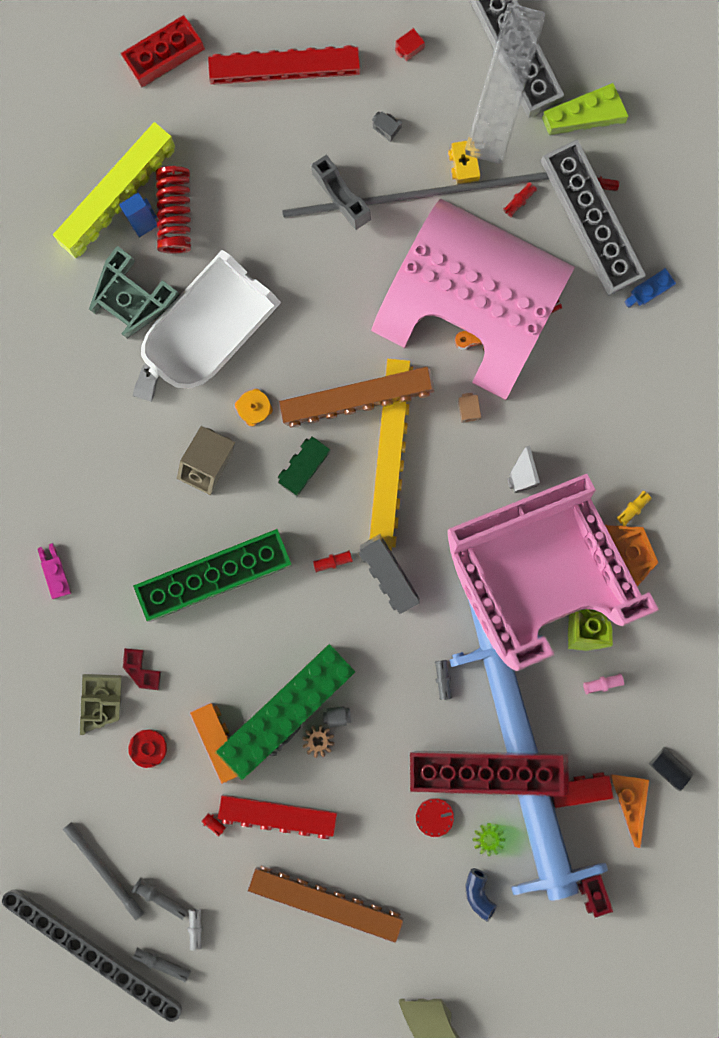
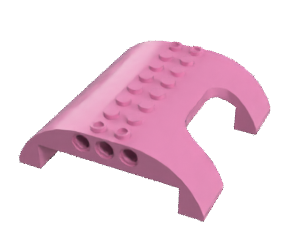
[371,199,575,400]
[448,474,659,671]

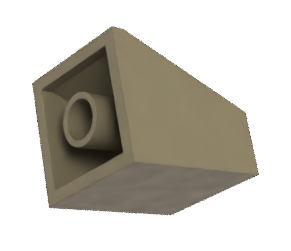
[177,426,235,496]

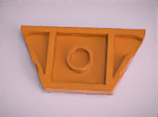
[605,525,659,587]

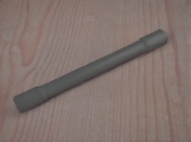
[62,822,144,921]

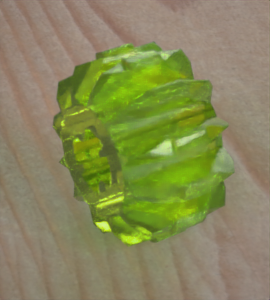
[472,823,506,857]

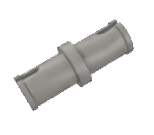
[188,909,203,950]

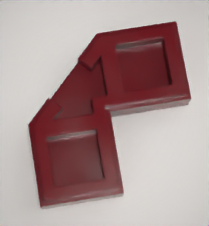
[122,648,161,690]

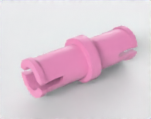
[583,673,624,695]

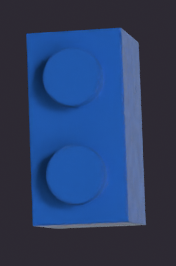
[119,193,157,238]

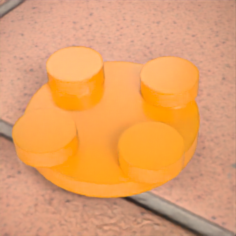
[235,389,273,427]

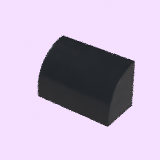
[649,747,693,791]

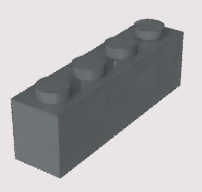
[359,534,420,614]

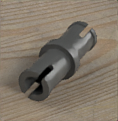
[435,660,452,700]

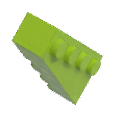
[542,83,629,135]

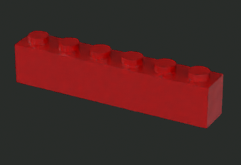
[218,795,337,840]

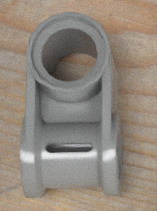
[133,364,159,402]

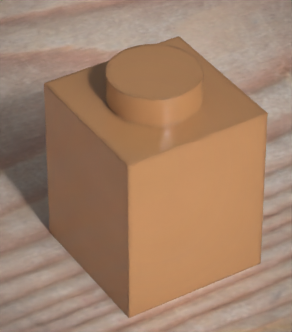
[458,393,481,423]

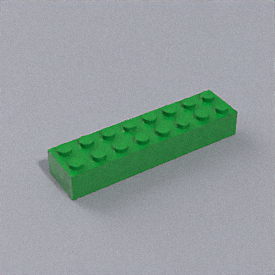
[133,529,292,622]
[215,644,356,781]

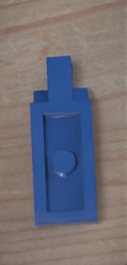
[624,268,676,308]

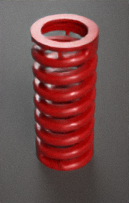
[156,166,191,254]

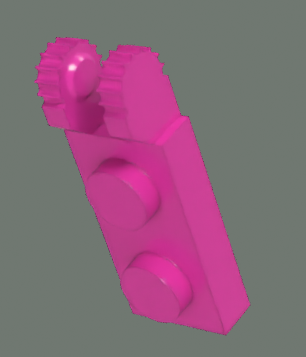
[37,543,71,599]

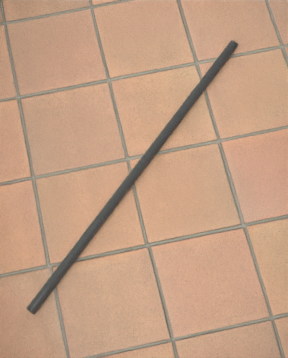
[282,172,549,218]

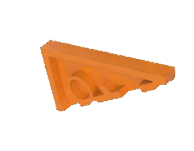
[611,774,649,848]

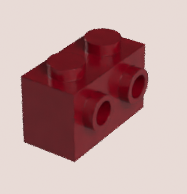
[578,874,614,918]

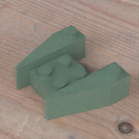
[89,246,180,338]

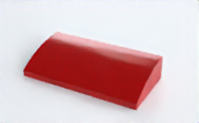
[120,15,205,88]

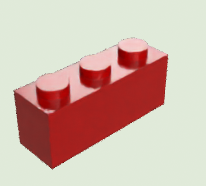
[552,772,614,808]

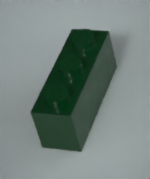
[277,436,331,497]

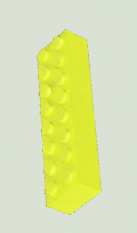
[53,122,175,258]

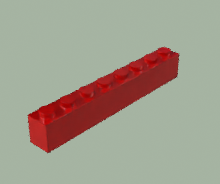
[208,45,360,85]

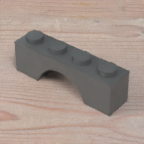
[311,154,371,230]

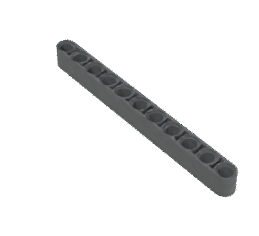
[2,890,182,1022]

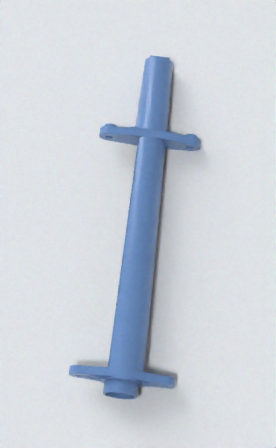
[449,599,608,900]

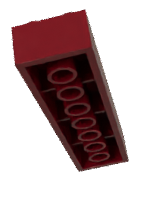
[410,751,569,796]

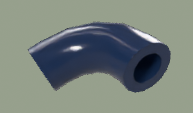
[465,868,497,922]

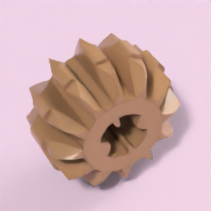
[302,725,335,758]

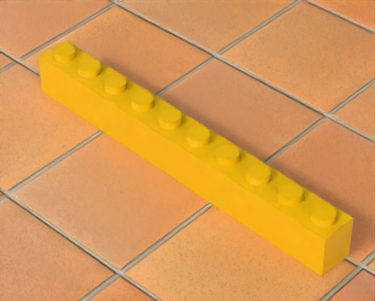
[369,358,413,551]

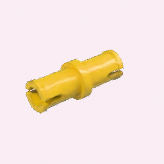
[617,491,652,526]

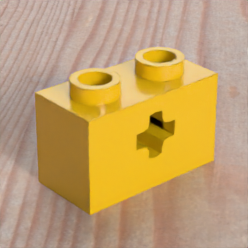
[448,139,480,185]

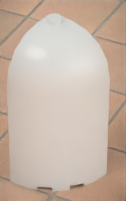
[141,250,281,389]

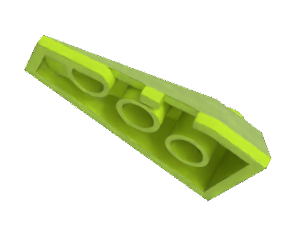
[568,609,613,651]

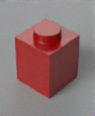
[395,28,425,62]

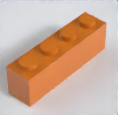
[190,703,237,784]

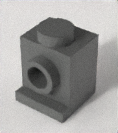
[372,111,402,142]

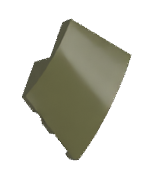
[80,674,122,735]
[399,998,460,1038]

